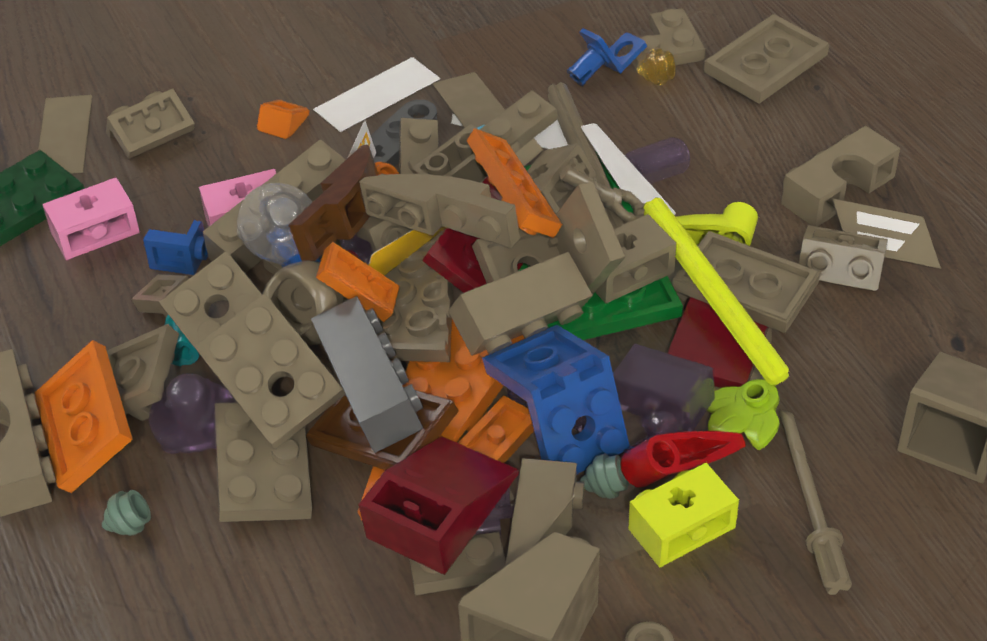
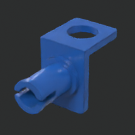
[567,28,647,86]

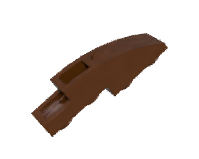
[289,145,379,261]

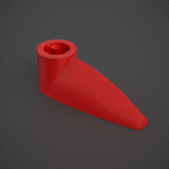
[621,431,746,488]

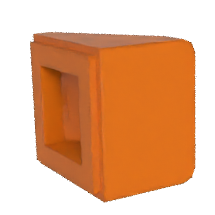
[257,100,310,139]

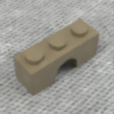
[781,126,900,227]

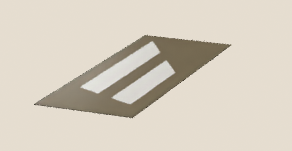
[832,198,941,269]

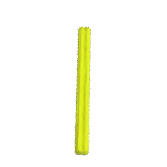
[643,197,789,386]

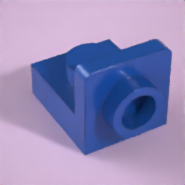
[143,220,208,275]

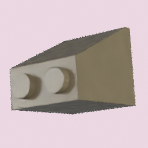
[897,352,987,484]
[458,532,600,641]

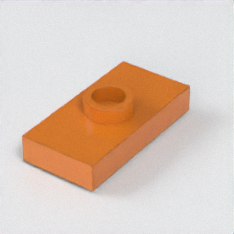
[316,242,400,322]

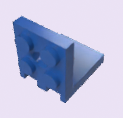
[482,325,630,474]

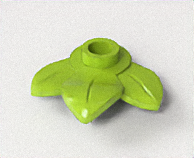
[702,379,780,450]

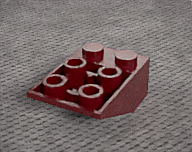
[358,436,519,575]

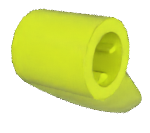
[675,202,758,246]

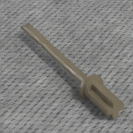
[780,410,852,595]

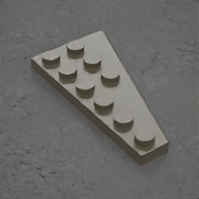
[364,228,453,362]

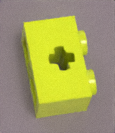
[628,463,739,568]

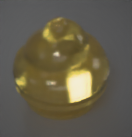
[637,49,676,85]

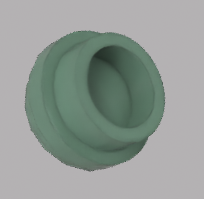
[579,453,628,499]
[102,490,151,536]

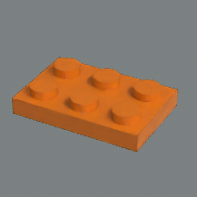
[35,340,133,493]

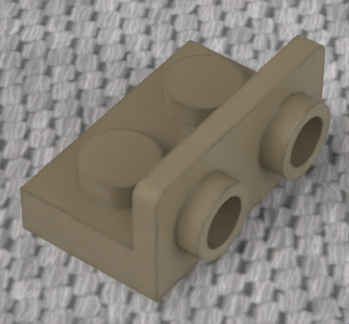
[106,88,195,159]
[799,225,888,291]

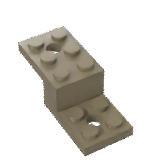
[159,251,346,449]

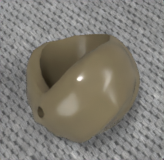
[262,261,344,348]

